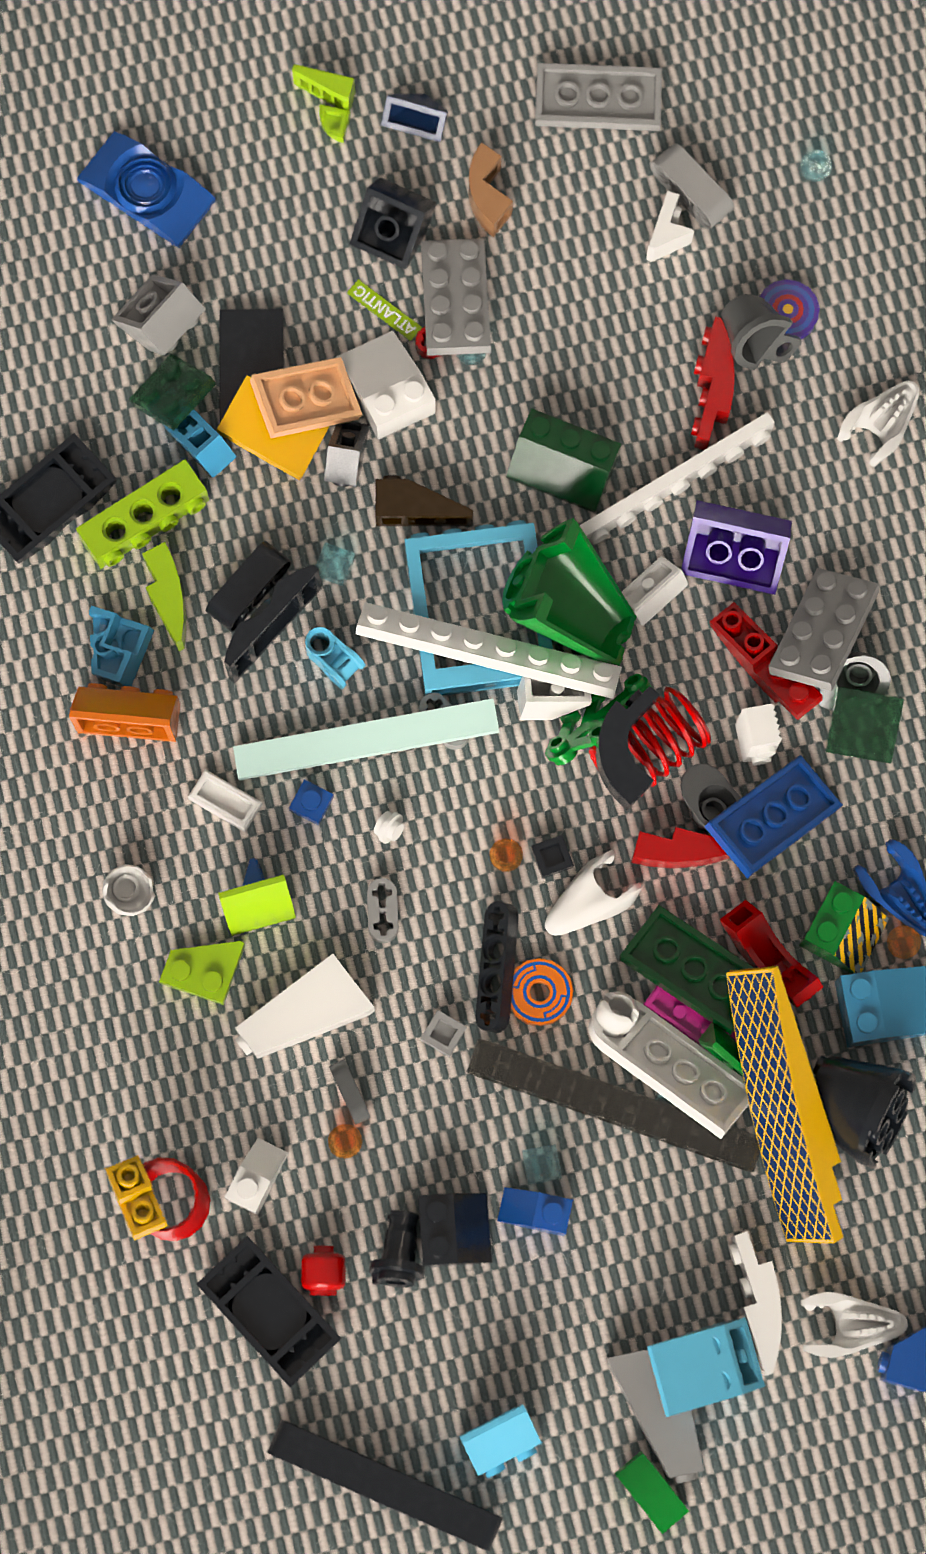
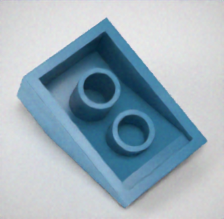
[834,966,926,1048]

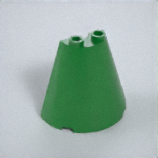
[502,518,637,666]

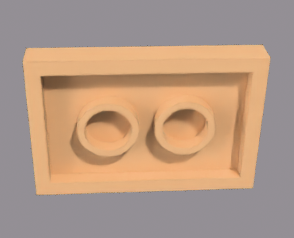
[250,357,362,438]

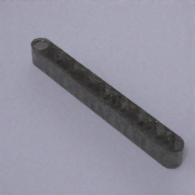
[466,1039,761,1172]

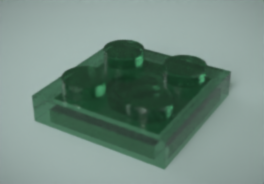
[129,354,216,431]
[825,686,904,764]

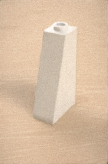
[235,954,375,1059]

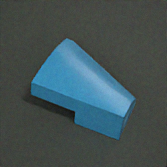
[89,606,154,687]

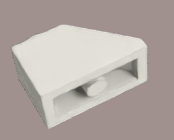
[517,676,592,720]
[225,1138,289,1215]

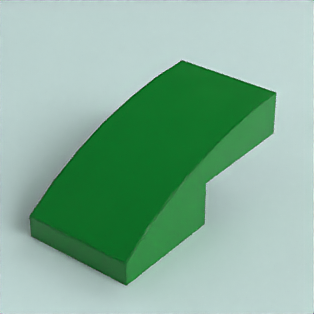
[614,1451,689,1534]

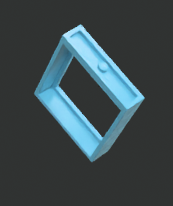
[404,520,553,696]

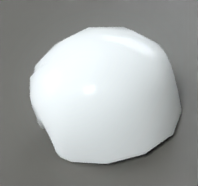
[103,864,155,916]

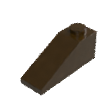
[375,475,473,526]

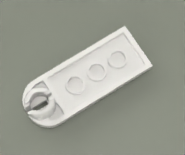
[589,991,749,1139]

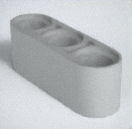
[650,143,734,229]

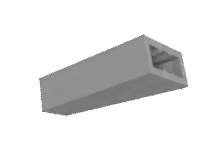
[606,1350,704,1483]

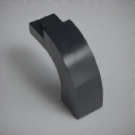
[596,686,660,811]

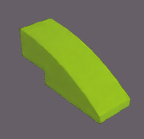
[142,542,187,651]

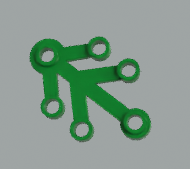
[545,674,653,766]

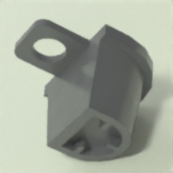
[721,294,802,370]

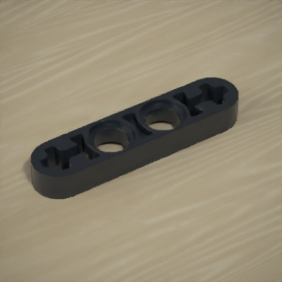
[475,901,519,1033]

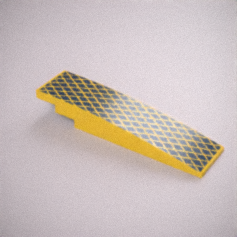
[726,966,844,1243]

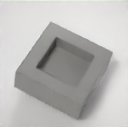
[420,1010,467,1058]

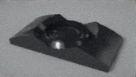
[0,433,117,564]
[224,565,322,683]
[196,1236,342,1388]

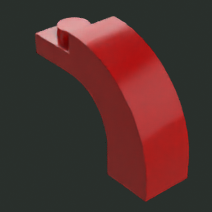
[719,900,823,1008]

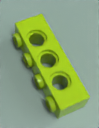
[75,459,209,569]

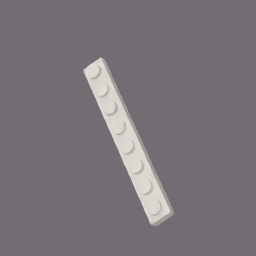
[580,412,775,545]
[356,602,622,699]

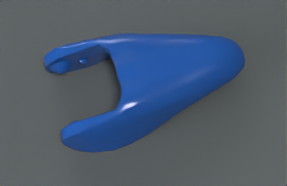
[853,839,926,937]

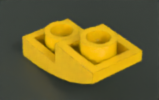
[105,1155,167,1240]

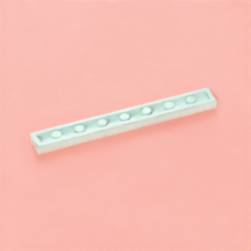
[233,698,500,780]

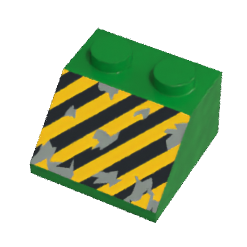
[799,881,889,974]

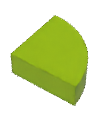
[319,104,351,143]

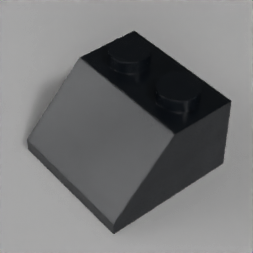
[349,177,437,270]
[418,1193,492,1268]

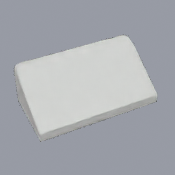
[622,556,688,626]

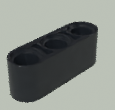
[205,541,292,632]

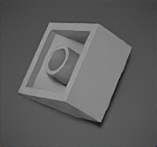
[111,274,206,356]

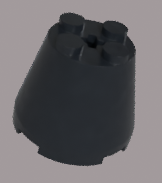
[813,1055,916,1169]

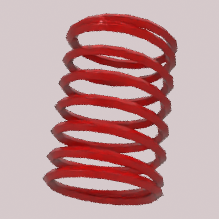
[589,686,711,797]
[143,1157,211,1241]

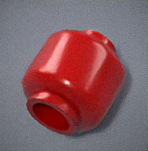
[301,1246,346,1296]

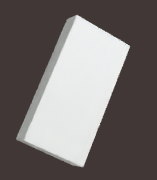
[188,769,262,832]

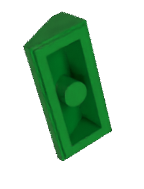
[698,1023,743,1077]

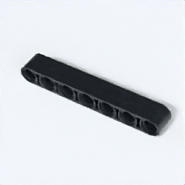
[267,1419,503,1552]

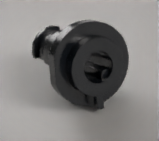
[369,1210,425,1288]

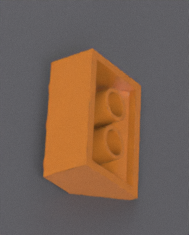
[69,683,180,742]

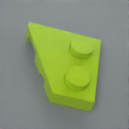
[159,941,246,1005]

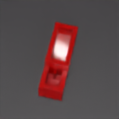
[631,827,730,868]

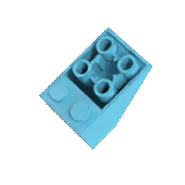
[647,1317,765,1417]

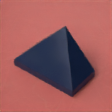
[381,94,448,142]

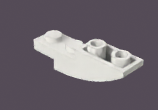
[728,1231,782,1376]

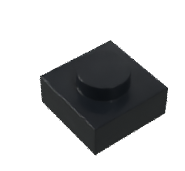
[530,835,574,879]

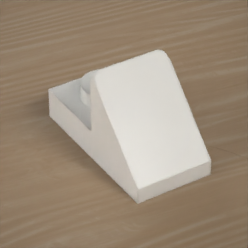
[646,191,694,262]

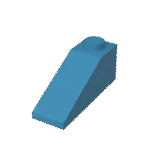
[147,387,237,478]

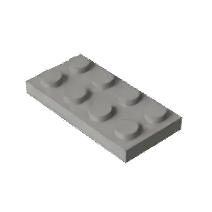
[535,63,662,131]
[421,238,491,356]
[769,568,879,691]

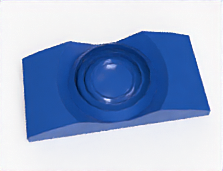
[77,131,216,248]

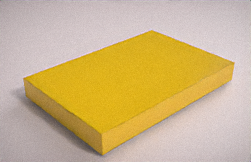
[216,375,330,481]

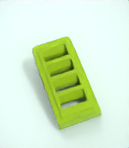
[292,64,355,110]

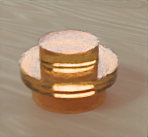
[490,838,523,872]
[887,925,921,959]
[328,1124,362,1159]

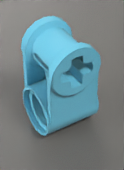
[305,627,366,689]

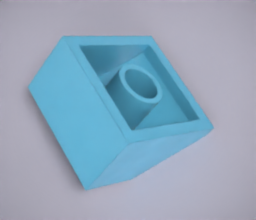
[459,1404,541,1478]

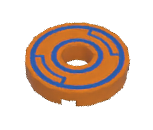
[511,958,573,1026]

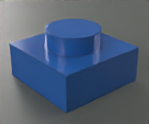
[289,779,334,826]

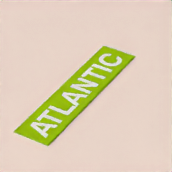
[347,279,422,341]

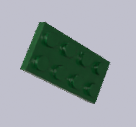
[620,905,754,1035]

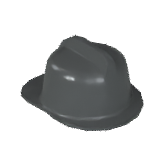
[815,652,891,712]
[680,764,741,833]

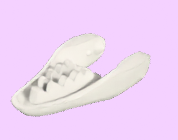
[837,381,919,467]
[545,850,643,936]
[801,1292,908,1358]

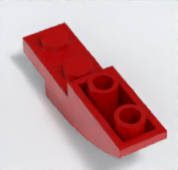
[691,316,735,450]
[709,602,822,720]

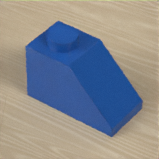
[497,1187,573,1236]
[877,1324,926,1392]

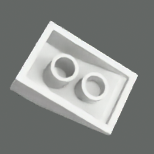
[336,331,435,440]

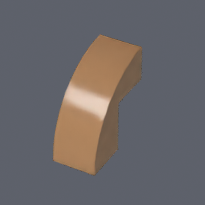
[468,142,513,238]

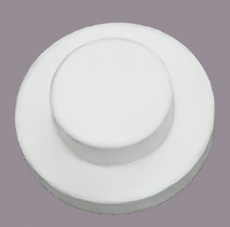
[374,811,404,844]

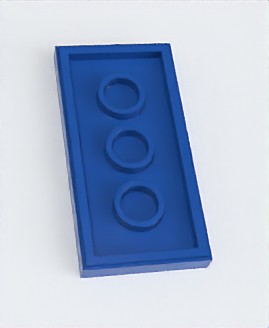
[705,755,843,879]

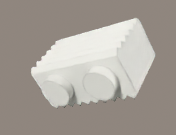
[735,704,782,765]

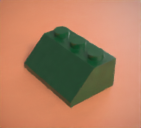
[506,408,622,513]

